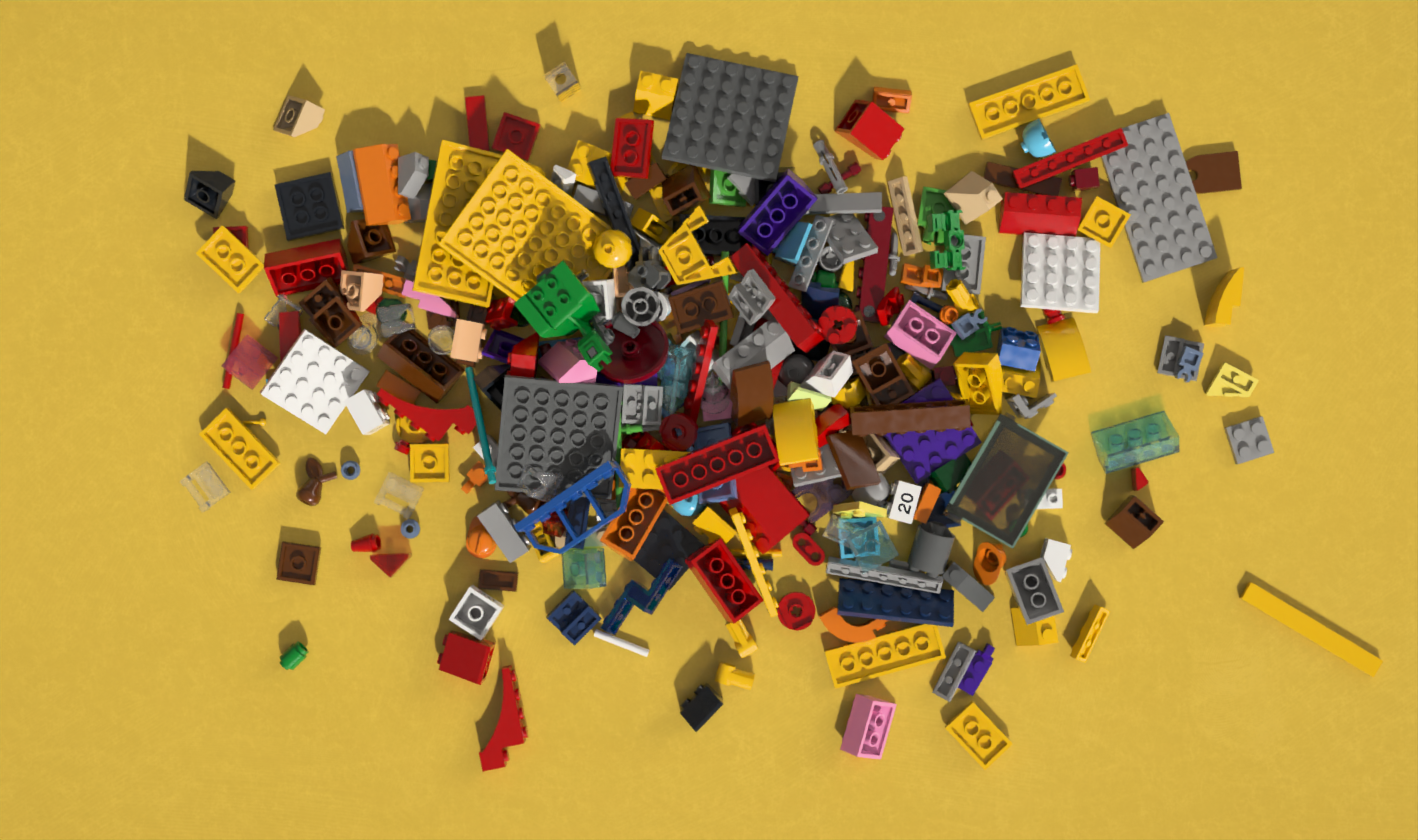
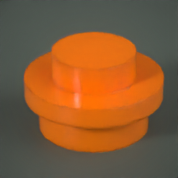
[939,305,958,325]

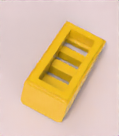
[838,261,854,293]
[532,521,559,563]

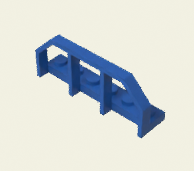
[514,461,631,554]

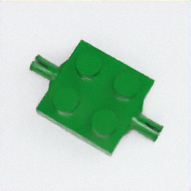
[946,310,1002,358]

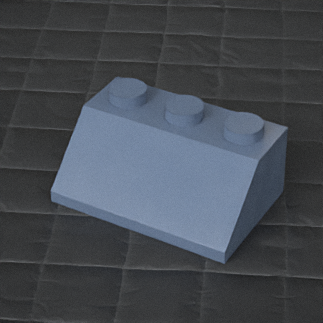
[336,151,364,213]

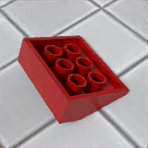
[718,466,810,555]

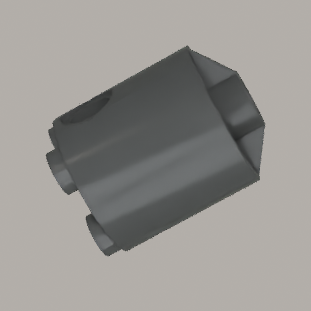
[907,521,955,578]

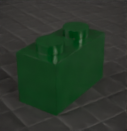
[929,454,971,495]

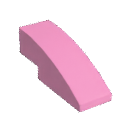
[402,280,459,319]

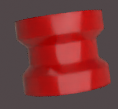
[1042,309,1066,325]

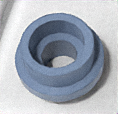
[341,461,361,480]
[401,519,420,539]

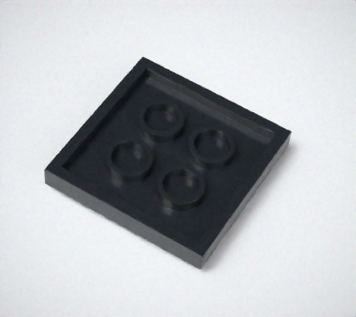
[274,172,345,241]
[634,510,706,591]

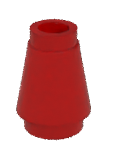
[351,533,381,552]

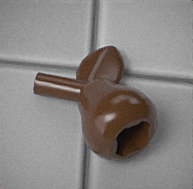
[296,457,337,506]
[503,491,544,515]

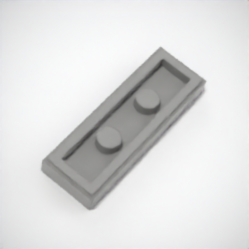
[932,641,976,702]

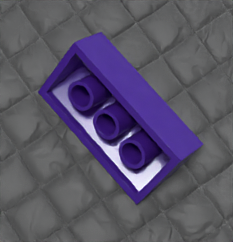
[738,169,818,256]

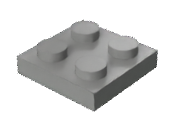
[1224,416,1274,464]

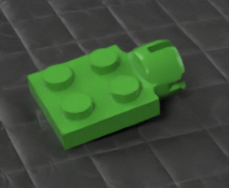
[709,169,746,207]
[917,186,955,246]

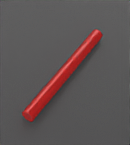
[222,313,244,389]

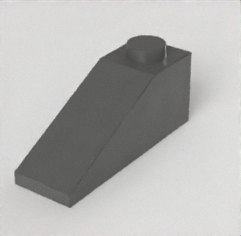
[939,560,995,612]

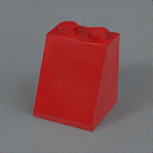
[834,100,904,160]
[437,631,496,685]

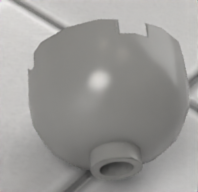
[621,287,660,326]
[851,473,890,508]

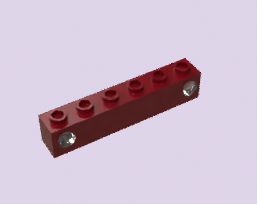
[854,206,894,324]

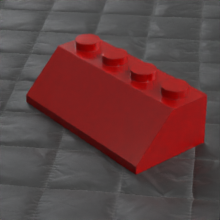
[998,192,1082,237]
[264,238,349,297]
[684,538,764,624]

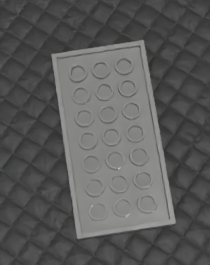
[1095,113,1217,283]

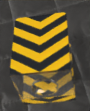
[543,62,581,102]

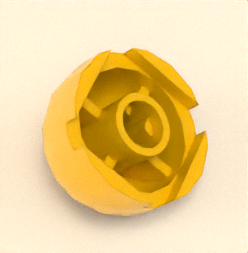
[593,230,632,268]
[831,376,866,411]

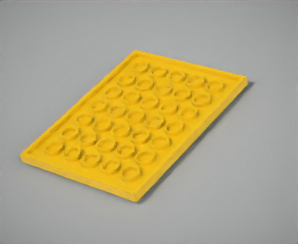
[438,149,612,301]

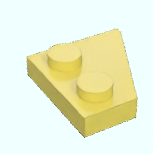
[1205,361,1259,397]
[833,501,887,519]

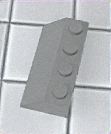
[711,317,795,390]

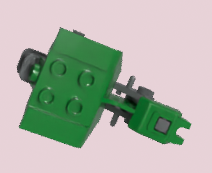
[514,260,615,372]

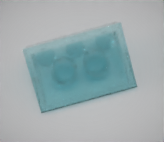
[660,344,694,414]

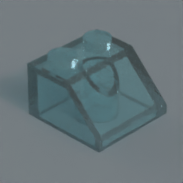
[846,520,899,574]
[562,548,607,589]

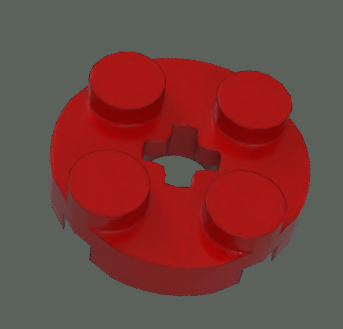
[818,305,858,344]
[659,412,698,451]
[777,592,816,631]

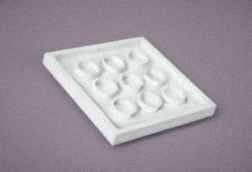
[1020,232,1100,313]
[260,329,370,434]

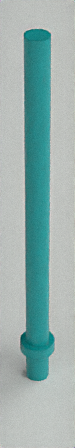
[465,367,497,484]

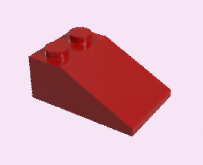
[507,332,540,378]

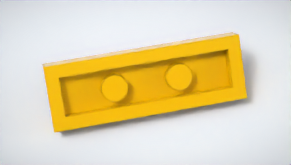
[1070,604,1110,663]

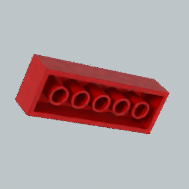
[729,243,825,353]
[655,423,780,505]

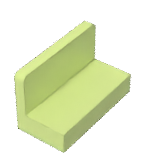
[787,381,831,411]

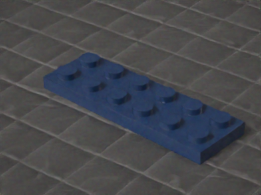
[837,578,954,627]

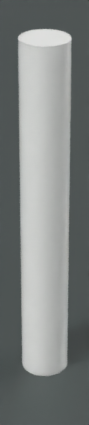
[594,629,650,657]

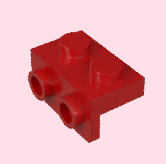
[485,297,518,330]

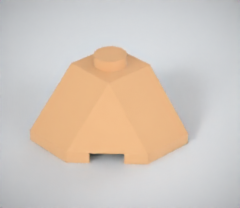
[340,270,383,312]

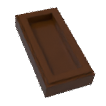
[624,162,667,200]
[478,569,519,592]

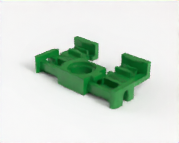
[927,210,966,271]

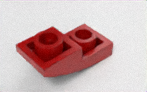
[877,287,904,326]

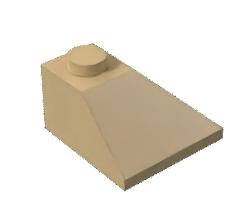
[273,95,325,137]
[944,171,1003,225]

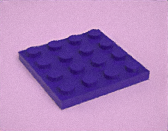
[884,377,982,484]

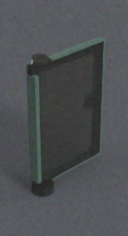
[942,412,1069,549]

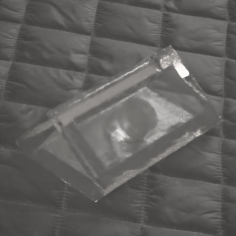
[822,514,867,552]

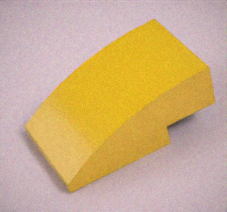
[1204,267,1245,327]
[1036,318,1092,382]
[773,398,819,466]

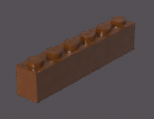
[851,399,971,437]

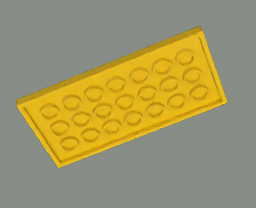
[412,140,502,308]

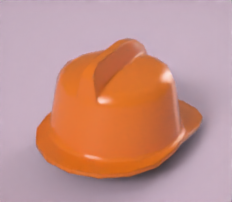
[466,516,497,558]
[973,542,1006,585]

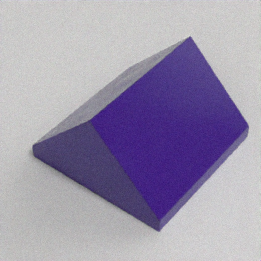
[481,329,524,365]

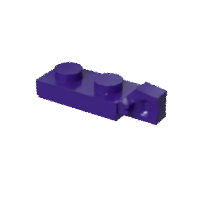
[958,643,995,696]

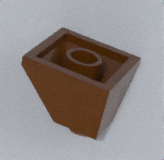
[347,219,396,264]

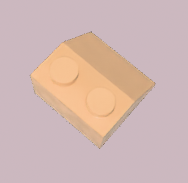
[450,319,487,363]

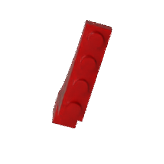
[377,388,476,442]
[479,665,528,772]

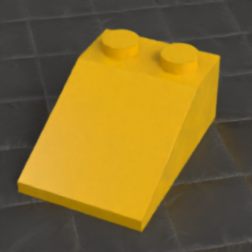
[567,140,628,195]
[953,352,1002,415]

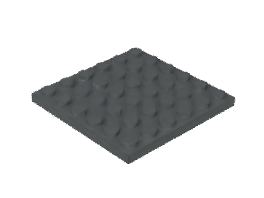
[662,53,799,183]
[495,375,623,499]

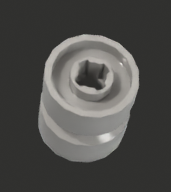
[818,246,843,273]

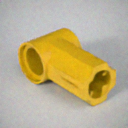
[946,279,979,316]
[897,353,933,391]
[725,619,759,658]
[714,662,755,690]

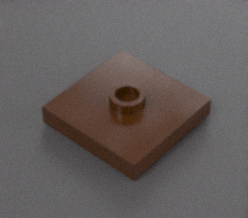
[276,541,321,585]

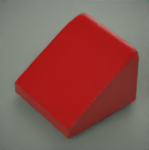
[1131,467,1149,491]

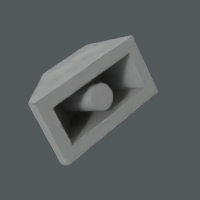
[398,152,429,199]

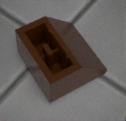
[662,165,711,216]
[1104,495,1164,549]

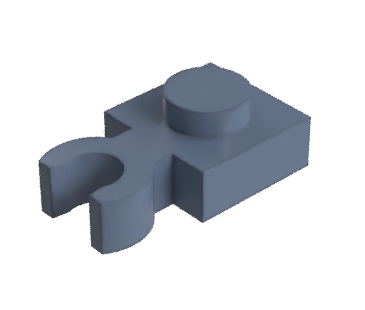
[951,309,988,340]
[1175,346,1204,382]

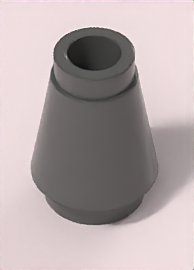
[611,311,640,338]

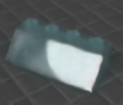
[1091,411,1179,474]

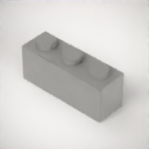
[477,500,532,563]

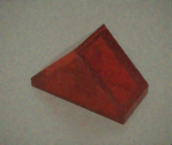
[370,553,412,578]

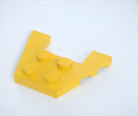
[658,205,737,285]

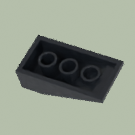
[673,214,752,256]

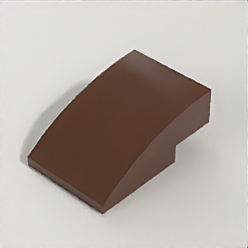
[299,277,363,348]
[831,311,874,379]
[852,343,915,405]
[729,360,774,427]

